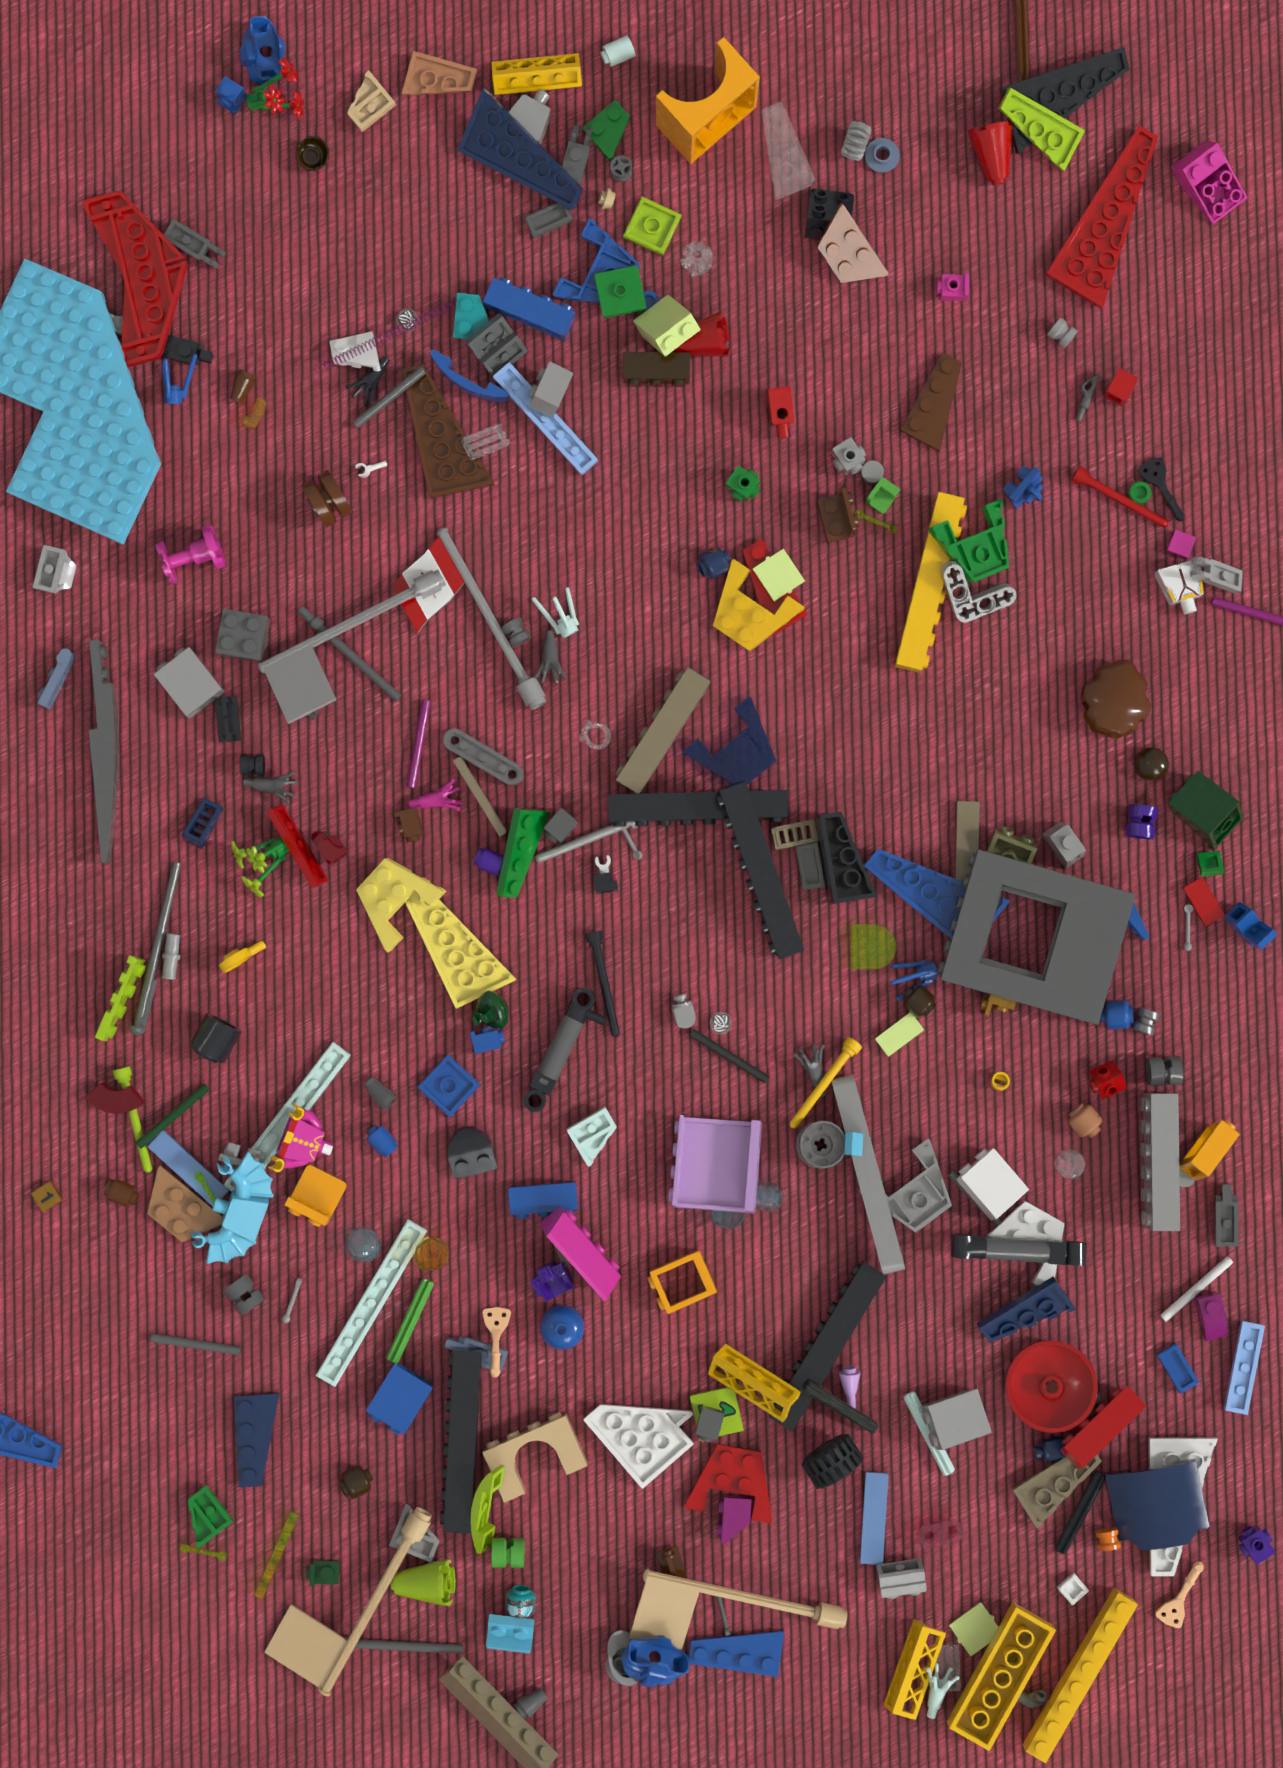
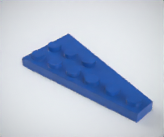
[864,849,1010,939]

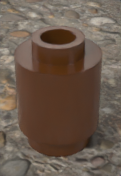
[103,1179,139,1208]

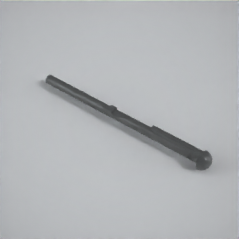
[129,862,182,1036]

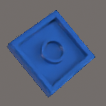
[418,1054,481,1117]

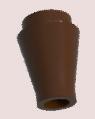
[230,369,256,404]

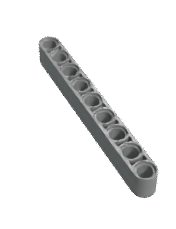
[832,1074,905,1275]

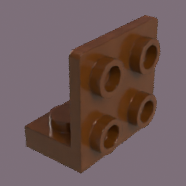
[817,487,859,544]

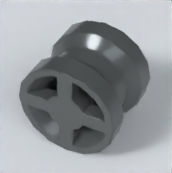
[610,155,632,182]

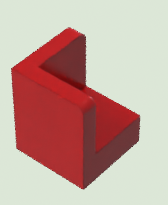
[1104,369,1139,406]

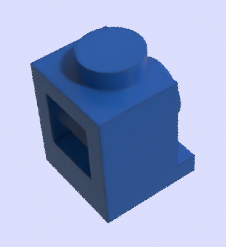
[215,76,247,115]
[470,1027,505,1054]

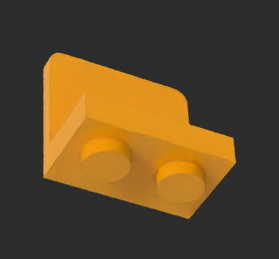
[285,1165,347,1227]

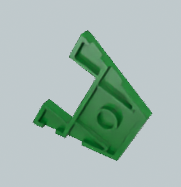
[928,499,1010,584]

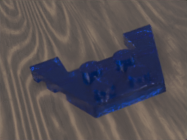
[683,696,776,785]

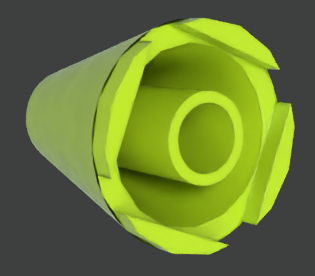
[390,1559,456,1606]

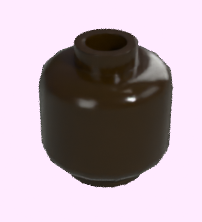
[903,985,936,1018]
[338,1465,373,1499]

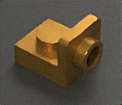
[980,993,1017,1017]

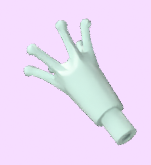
[926,1663,959,1719]

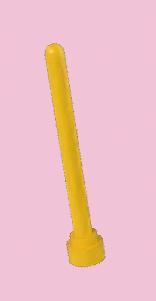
[790,1037,862,1129]

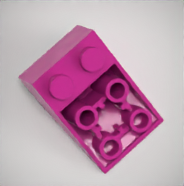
[1171,141,1248,224]

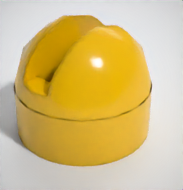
[991,1072,1010,1091]

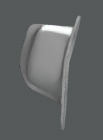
[605,1630,639,1686]

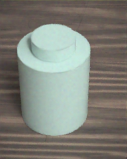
[600,35,636,67]

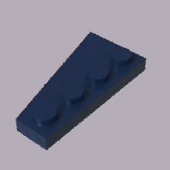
[977,1276,1076,1343]

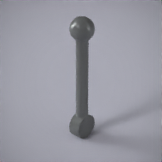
[715,1596,730,1636]

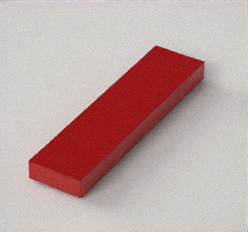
[267,805,328,888]

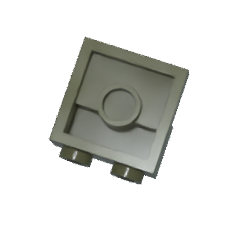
[987,827,1038,864]

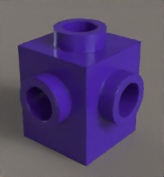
[1237,1525,1276,1565]

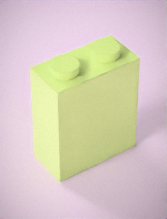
[633,295,700,356]

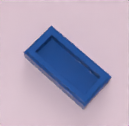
[1156,1343,1200,1394]

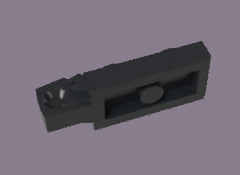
[161,335,214,365]

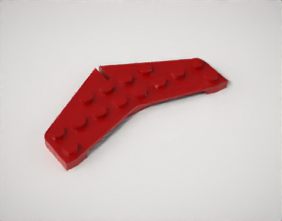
[83,191,188,368]

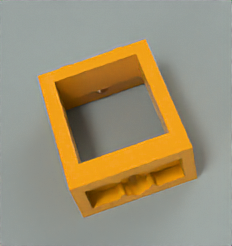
[1179,1120,1240,1181]
[647,1249,717,1314]

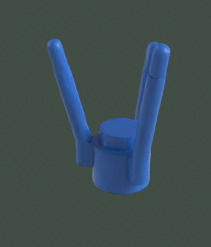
[162,354,197,404]
[890,960,938,1001]

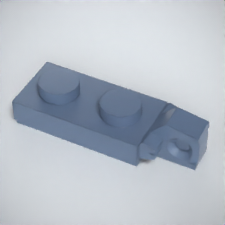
[444,1336,508,1373]

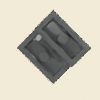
[465,314,528,378]

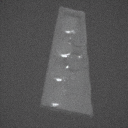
[761,101,816,200]

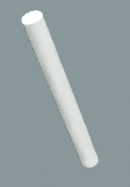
[1160,1256,1233,1322]

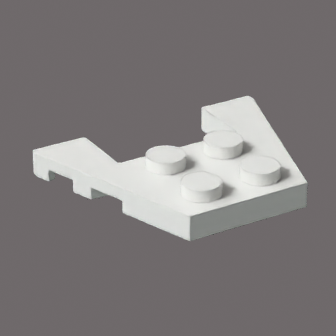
[987,1201,1065,1286]

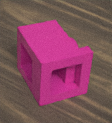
[936,273,969,301]

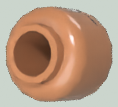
[1069,1103,1102,1138]

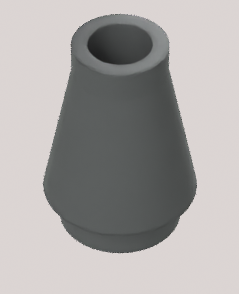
[364,1077,397,1111]
[514,1687,548,1719]

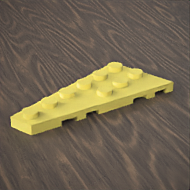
[405,891,517,1009]

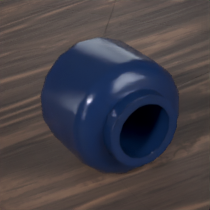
[696,546,731,579]

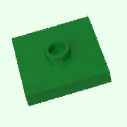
[594,265,647,319]

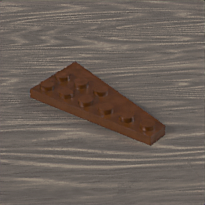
[402,364,495,499]

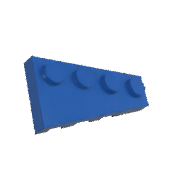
[0,1412,63,1468]
[689,1630,784,1677]

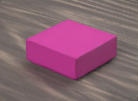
[1166,530,1196,559]

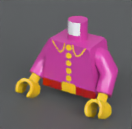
[268,1103,333,1172]

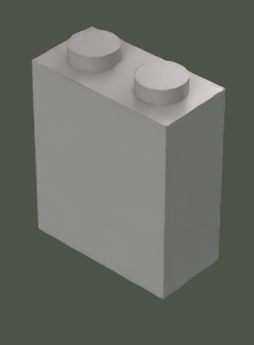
[154,647,225,719]
[921,1388,992,1450]

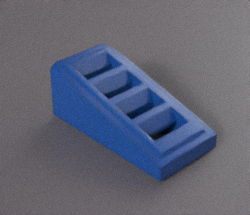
[1127,903,1149,941]

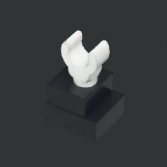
[594,855,618,894]

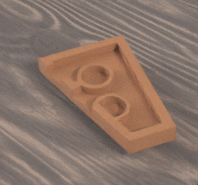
[402,51,478,96]

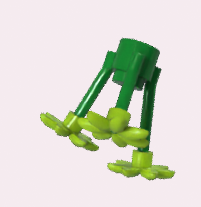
[231,836,290,897]

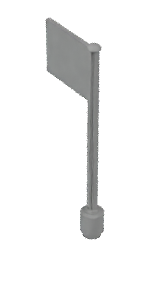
[258,570,446,724]

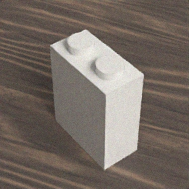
[956,1148,1029,1220]

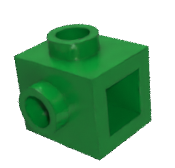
[725,465,761,502]

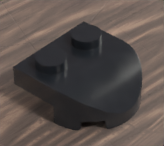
[447,1126,497,1179]

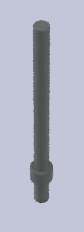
[297,606,402,702]
[346,1636,463,1654]

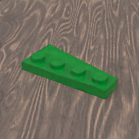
[496,808,550,898]

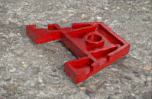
[684,1443,772,1524]

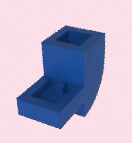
[1224,901,1278,950]

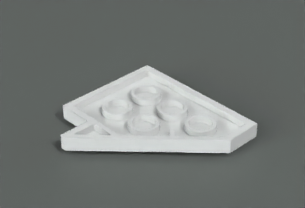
[583,1404,694,1489]

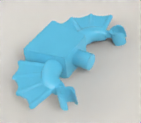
[191,1152,274,1264]

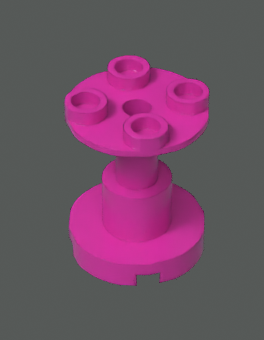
[156,524,226,584]

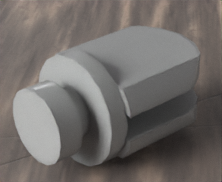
[672,993,696,1028]

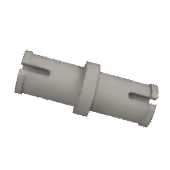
[161,933,181,980]

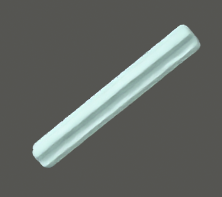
[904,1391,955,1476]

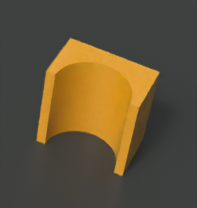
[656,37,760,164]

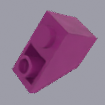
[717,1494,752,1544]

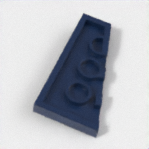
[234,1393,280,1488]

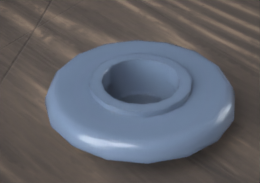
[865,138,900,173]

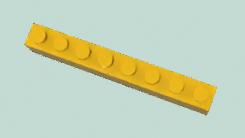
[894,492,967,673]
[1022,1588,1138,1764]

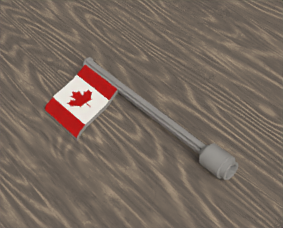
[392,528,547,710]

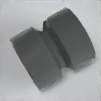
[1146,1056,1183,1086]
[223,1274,265,1316]

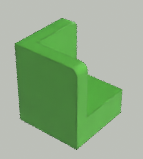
[865,477,900,514]

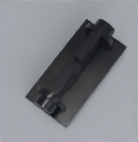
[215,696,241,743]

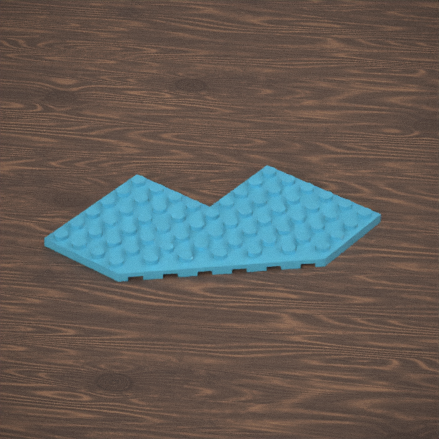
[0,259,161,545]

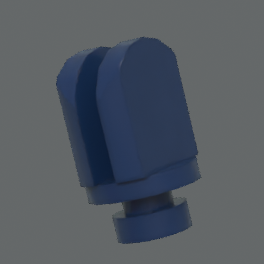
[1032,1437,1066,1462]

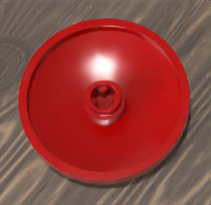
[1006,1341,1098,1433]

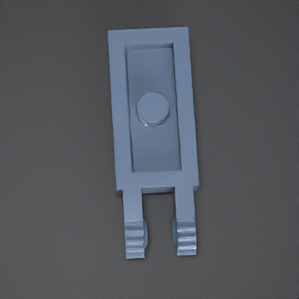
[38,648,75,710]

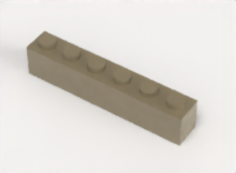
[615,667,711,794]
[438,1656,559,1768]

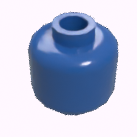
[1101,1000,1134,1030]

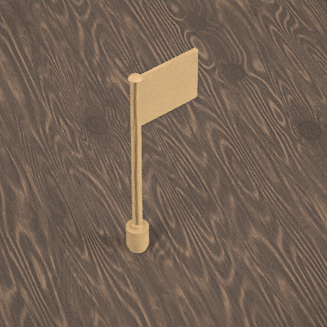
[264,1507,432,1696]
[629,1568,847,1650]

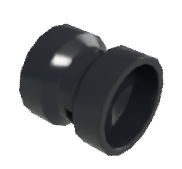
[240,754,265,776]

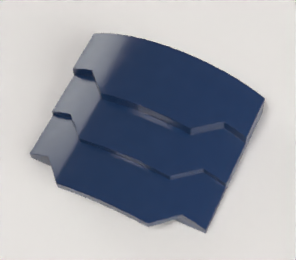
[1105,1459,1209,1551]

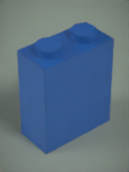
[366,1363,434,1435]

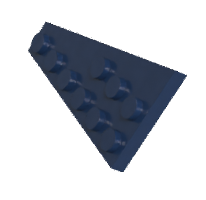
[457,88,584,210]

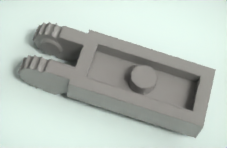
[1190,557,1243,594]

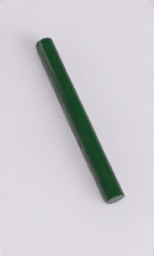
[135,1083,210,1149]

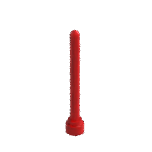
[1071,465,1168,528]

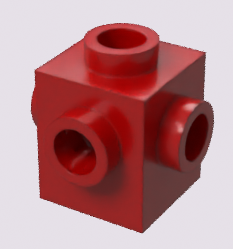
[1088,1060,1127,1100]

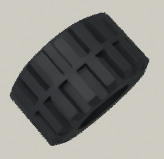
[801,1434,864,1489]

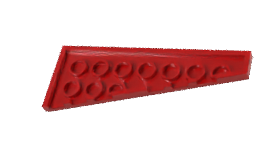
[1046,125,1158,309]

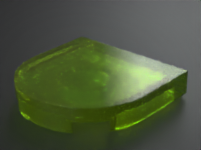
[851,924,896,969]

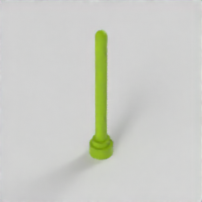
[113,1066,152,1173]

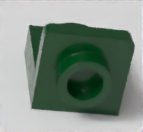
[306,1559,340,1586]

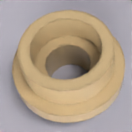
[598,188,616,210]

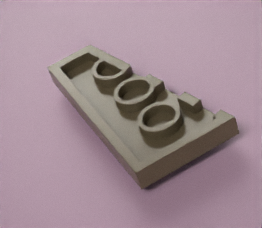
[1012,1455,1102,1529]

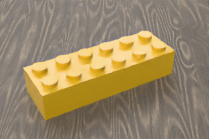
[946,1602,1056,1751]

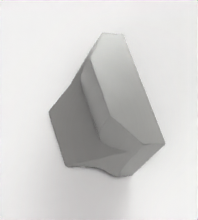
[32,545,77,594]

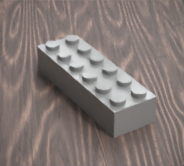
[1139,1093,1180,1231]

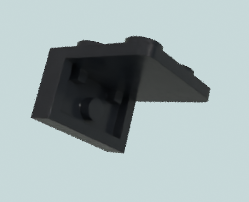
[804,188,854,240]

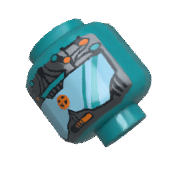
[505,1585,536,1618]

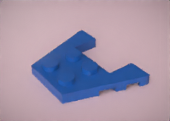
[553,218,640,304]

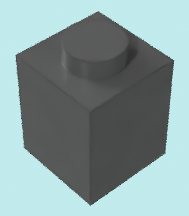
[544,808,579,844]
[695,1405,725,1442]

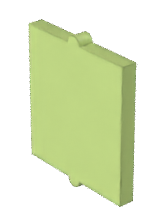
[753,549,805,601]
[949,1602,998,1656]

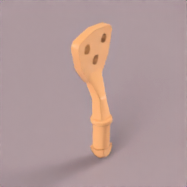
[483,1307,511,1378]
[1155,1561,1204,1628]

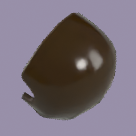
[295,136,330,171]
[1134,747,1170,781]

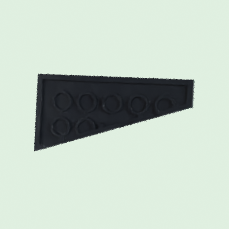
[999,47,1130,154]

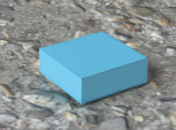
[844,1132,863,1156]

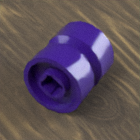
[1125,804,1158,840]

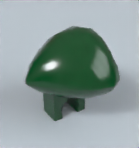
[472,990,509,1029]

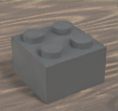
[215,609,271,663]

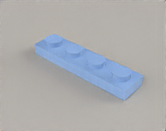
[1224,1320,1265,1415]

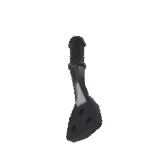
[1137,457,1185,522]

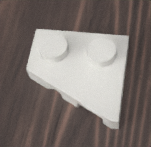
[329,332,381,371]

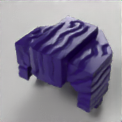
[530,1261,575,1302]

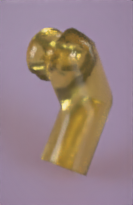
[242,398,267,430]

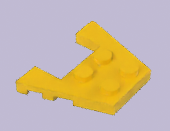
[713,559,805,651]

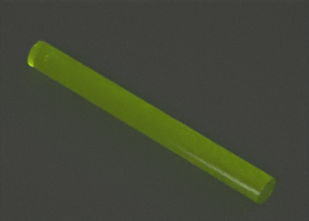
[255,1511,299,1599]

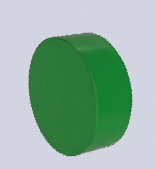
[1128,481,1151,505]

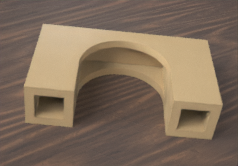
[482,1412,588,1503]

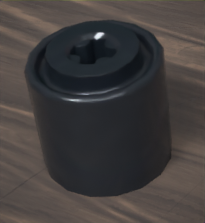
[190,1013,242,1064]

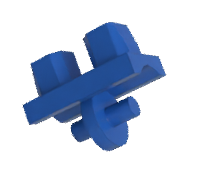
[1003,466,1043,509]

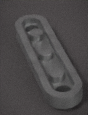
[443,729,523,786]

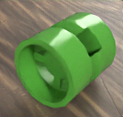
[492,1538,525,1568]

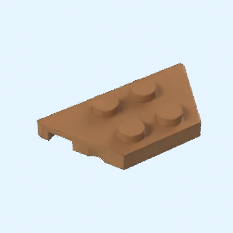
[147,1165,223,1242]

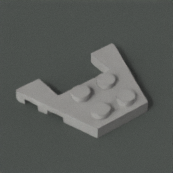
[858,1138,952,1232]

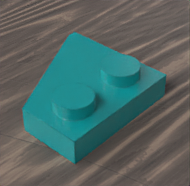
[453,293,489,339]

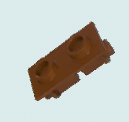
[656,1546,687,1579]

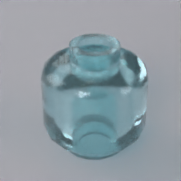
[755,1181,783,1212]

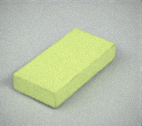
[875,1012,924,1057]

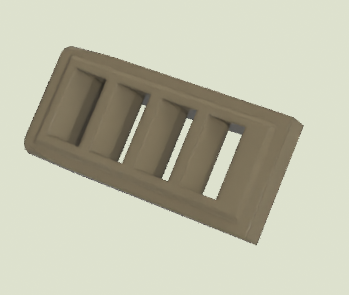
[770,819,818,851]

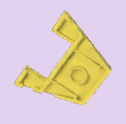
[356,858,447,952]

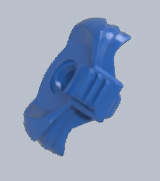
[239,16,285,84]
[622,1635,690,1688]

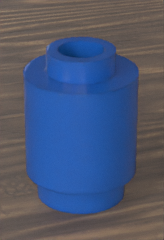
[366,1125,398,1158]

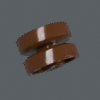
[301,469,353,528]

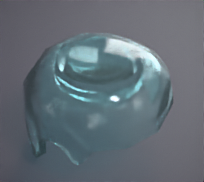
[710,1210,745,1229]
[346,1227,381,1263]

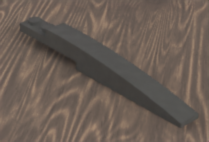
[89,640,119,864]

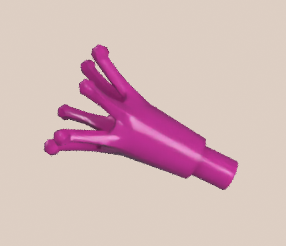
[409,778,462,811]

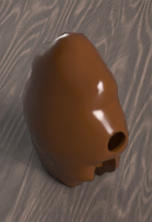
[1080,660,1151,740]

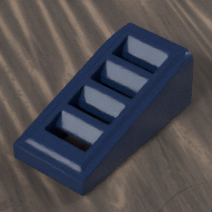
[182,798,224,849]

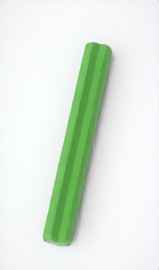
[386,1279,434,1363]

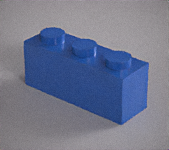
[508,1182,578,1219]

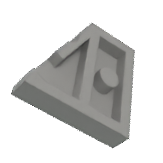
[389,1504,439,1563]

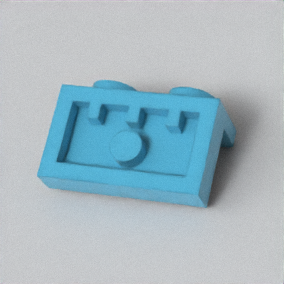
[486,1614,534,1653]

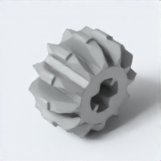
[841,121,871,161]

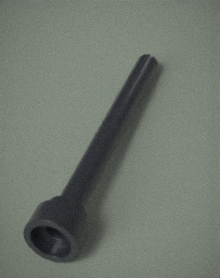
[584,930,620,1037]

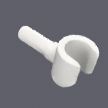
[355,461,387,478]

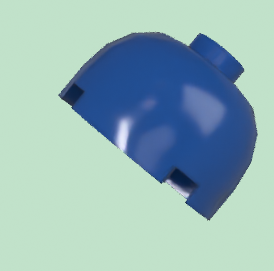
[540,1305,585,1350]

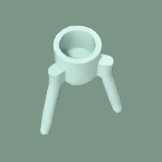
[532,587,579,638]

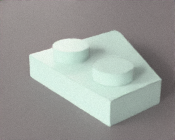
[566,1106,617,1167]

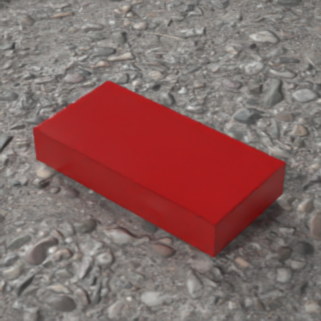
[1182,877,1225,927]

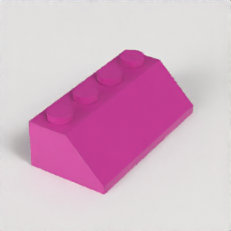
[540,1206,621,1301]

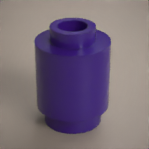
[473,848,504,877]

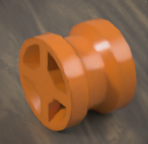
[1095,1527,1121,1551]

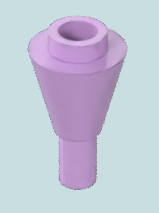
[838,1366,861,1408]

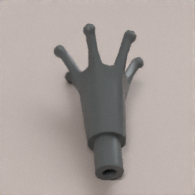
[534,631,567,684]
[243,771,297,804]
[792,1044,826,1097]

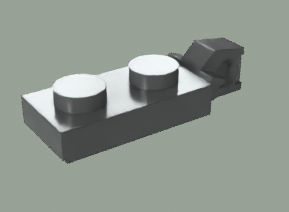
[1214,1183,1239,1247]

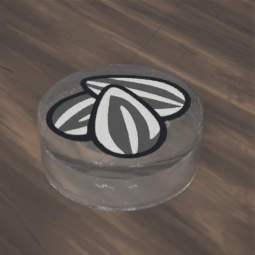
[396,309,419,332]
[710,1012,732,1034]

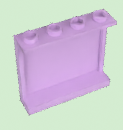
[669,1115,762,1214]

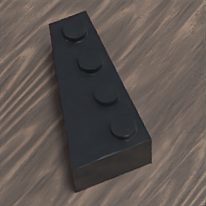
[815,811,878,905]

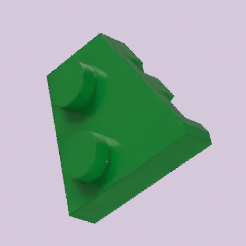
[582,100,630,162]
[188,1485,234,1549]

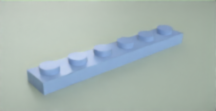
[493,362,598,476]

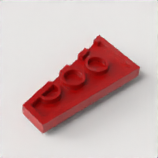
[742,539,808,638]

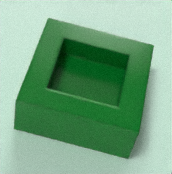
[1196,851,1224,877]

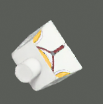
[1154,561,1203,615]

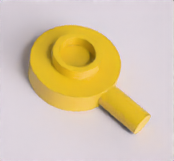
[219,940,266,973]

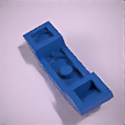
[430,349,510,402]

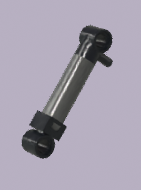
[523,988,606,1112]
[951,1234,1087,1266]

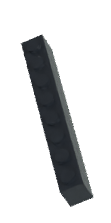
[716,780,804,960]
[607,790,788,827]
[768,1260,887,1432]
[440,1347,482,1533]

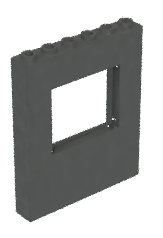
[937,849,1136,1025]

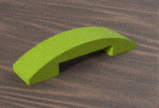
[471,1464,505,1554]

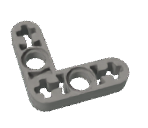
[941,561,1016,623]

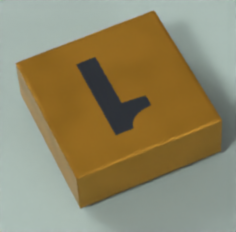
[31,1181,63,1212]

